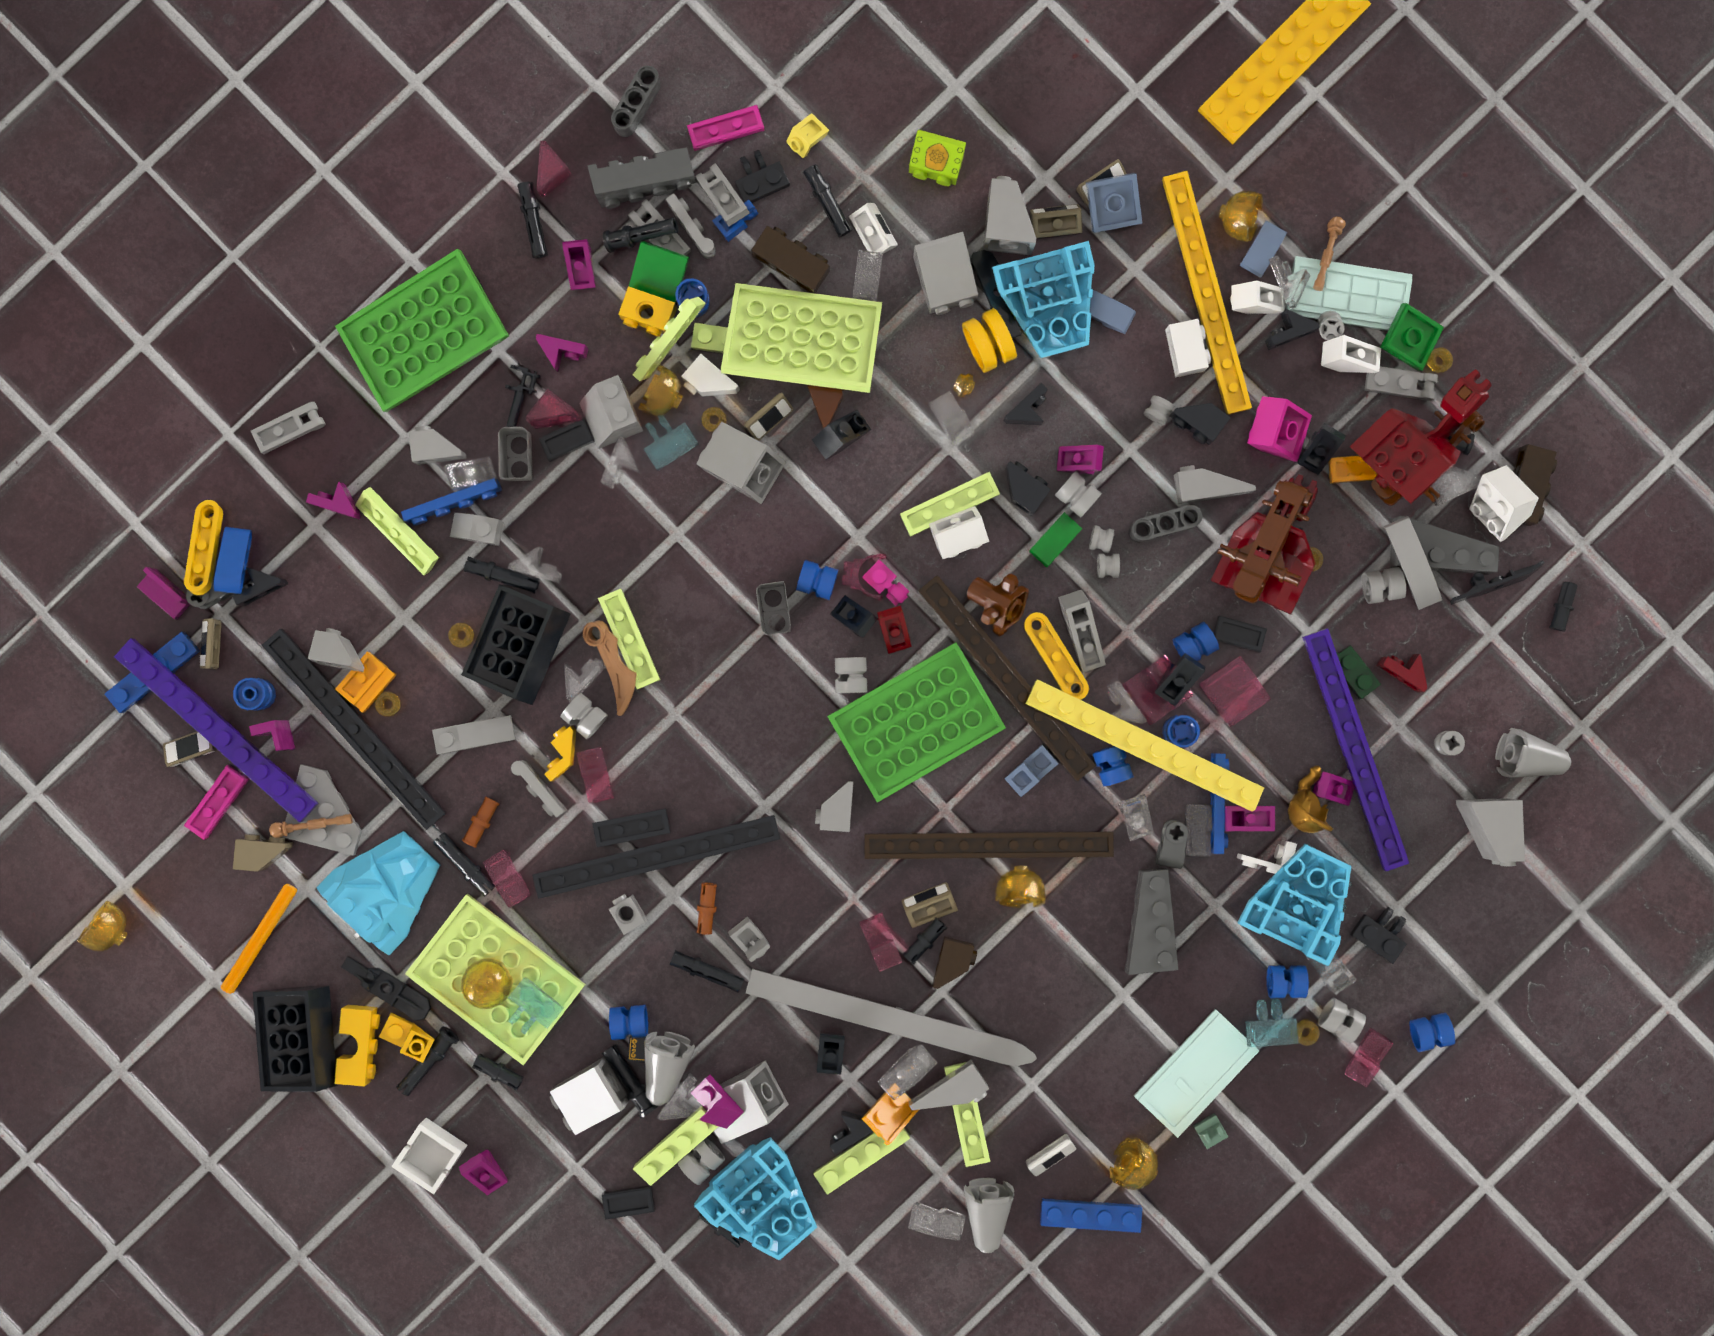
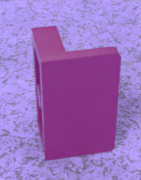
[137,567,190,619]
[249,720,295,751]

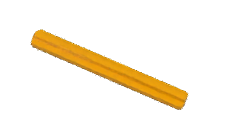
[221,884,297,994]

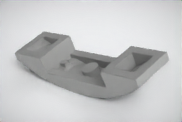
[1384,516,1442,610]

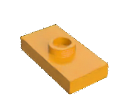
[1328,456,1377,484]

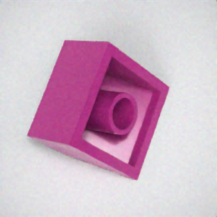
[1247,396,1312,462]

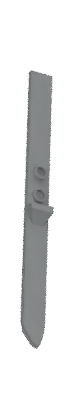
[746,969,1037,1066]

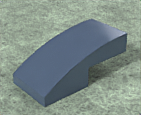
[1240,221,1287,278]
[1090,290,1136,334]
[1005,744,1059,797]

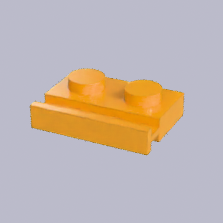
[335,651,396,713]
[862,1083,920,1145]

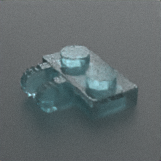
[644,414,699,471]
[508,977,564,1035]
[1246,999,1298,1047]

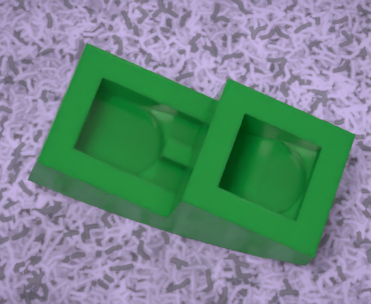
[1029,512,1082,568]

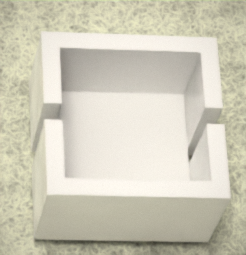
[392,1118,467,1194]

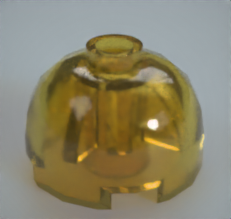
[1219,191,1263,242]
[638,364,683,416]
[995,866,1046,908]
[77,901,128,952]
[461,958,513,1009]
[1109,1137,1158,1190]

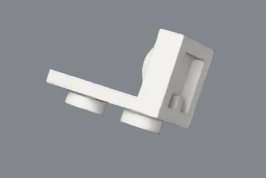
[1237,840,1297,874]

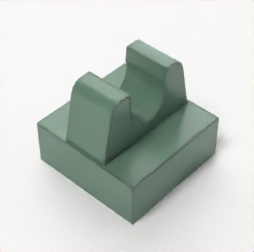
[1193,1113,1228,1149]

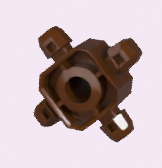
[967,574,1029,636]

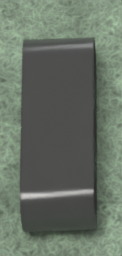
[611,65,661,137]
[1129,505,1203,543]

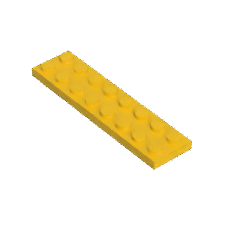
[1198,0,1371,145]

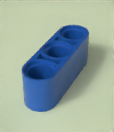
[214,527,252,594]

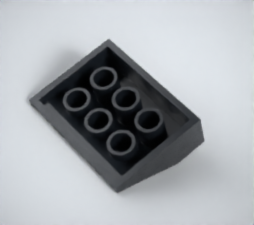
[461,584,571,705]
[253,986,338,1092]

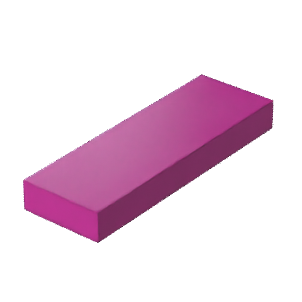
[687,105,765,151]
[184,765,250,840]

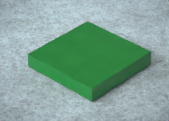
[629,241,689,304]
[1380,303,1444,371]

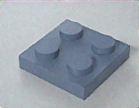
[1086,173,1142,233]

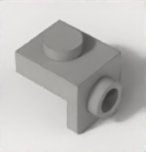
[728,916,770,962]

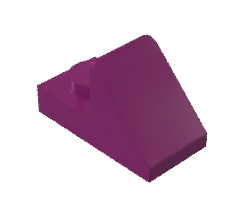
[562,239,596,290]
[536,334,589,372]
[1057,445,1104,475]
[306,482,361,520]
[1313,772,1355,806]
[1225,805,1275,831]
[691,1075,744,1129]
[459,1150,508,1195]

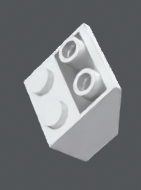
[1469,465,1539,542]

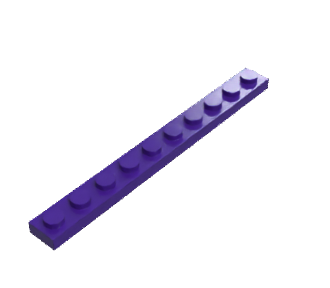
[1302,628,1409,871]
[114,638,319,823]

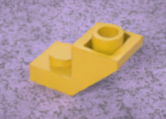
[544,726,576,782]
[379,1013,434,1063]

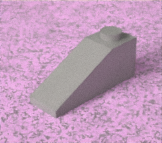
[1174,465,1256,504]
[1058,589,1106,673]
[432,715,516,754]
[909,1060,989,1110]

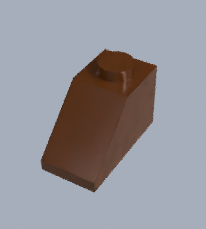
[807,385,845,429]

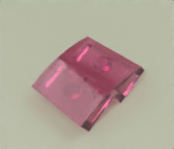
[1122,655,1193,725]
[1199,656,1271,727]

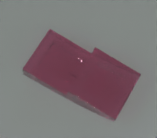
[577,747,614,804]
[483,850,531,908]
[859,913,902,972]
[1345,1028,1393,1088]

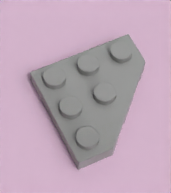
[282,764,362,855]

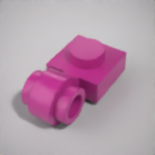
[862,559,909,606]

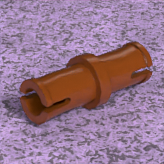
[462,796,500,848]
[696,882,717,935]

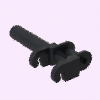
[505,364,541,427]

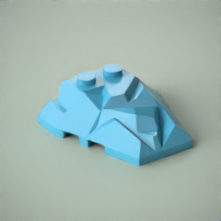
[992,241,1095,358]
[317,831,441,955]
[1237,844,1351,966]
[694,1137,817,1260]

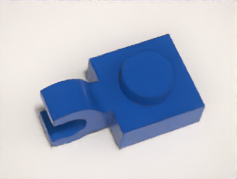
[712,200,758,242]

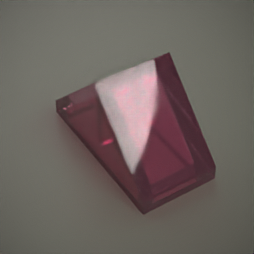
[536,141,572,197]
[526,389,582,429]

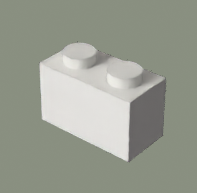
[1165,319,1211,378]
[929,506,989,559]

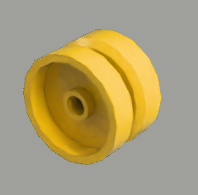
[962,308,1017,373]

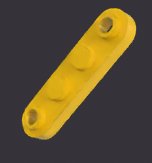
[184,500,223,595]
[1024,612,1089,700]

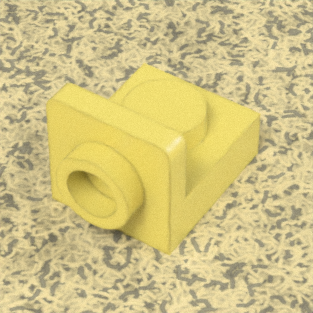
[787,113,829,158]

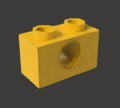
[618,286,677,336]

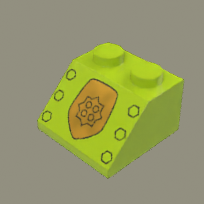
[909,130,966,186]

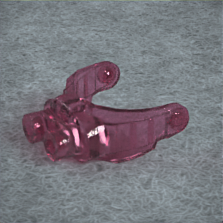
[842,554,887,600]

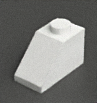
[1230,281,1285,314]
[1321,335,1381,373]
[681,354,740,396]

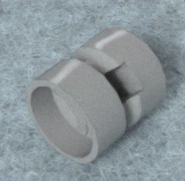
[1054,471,1102,518]
[1362,567,1406,604]
[835,657,867,693]
[560,693,608,739]
[1318,997,1366,1043]
[678,1138,725,1185]

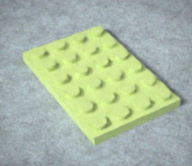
[721,283,882,393]
[405,894,586,1065]

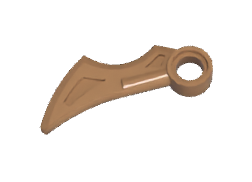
[583,620,637,716]

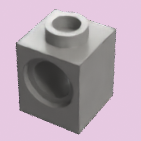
[609,894,648,935]

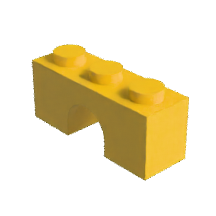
[335,1005,380,1086]

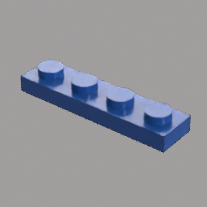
[401,478,502,525]
[104,632,200,713]
[1209,753,1229,854]
[1040,1198,1142,1233]

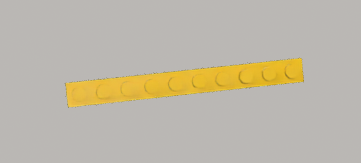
[1162,171,1252,415]

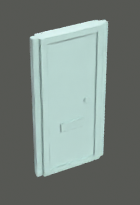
[1286,256,1412,331]
[1134,1009,1259,1138]

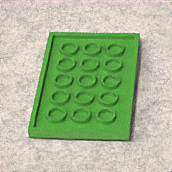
[335,249,509,412]
[827,642,1006,802]

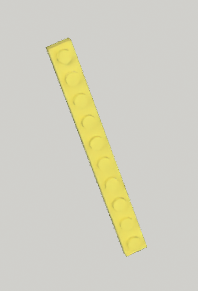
[1025,679,1264,812]

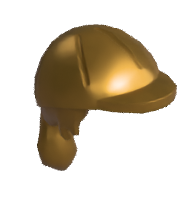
[1288,765,1333,833]

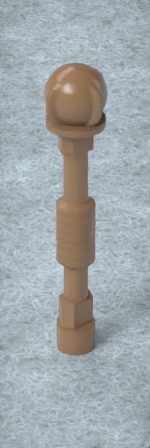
[1313,216,1346,291]
[269,814,353,838]

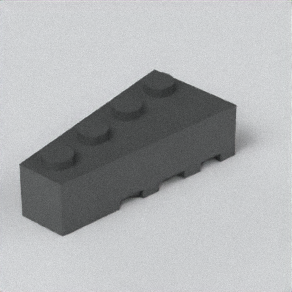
[587,147,696,209]
[1390,516,1499,574]
[1124,868,1178,975]

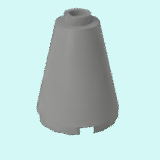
[1495,728,1571,778]
[644,1032,695,1106]
[964,1178,1014,1253]

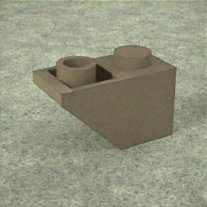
[233,834,293,871]

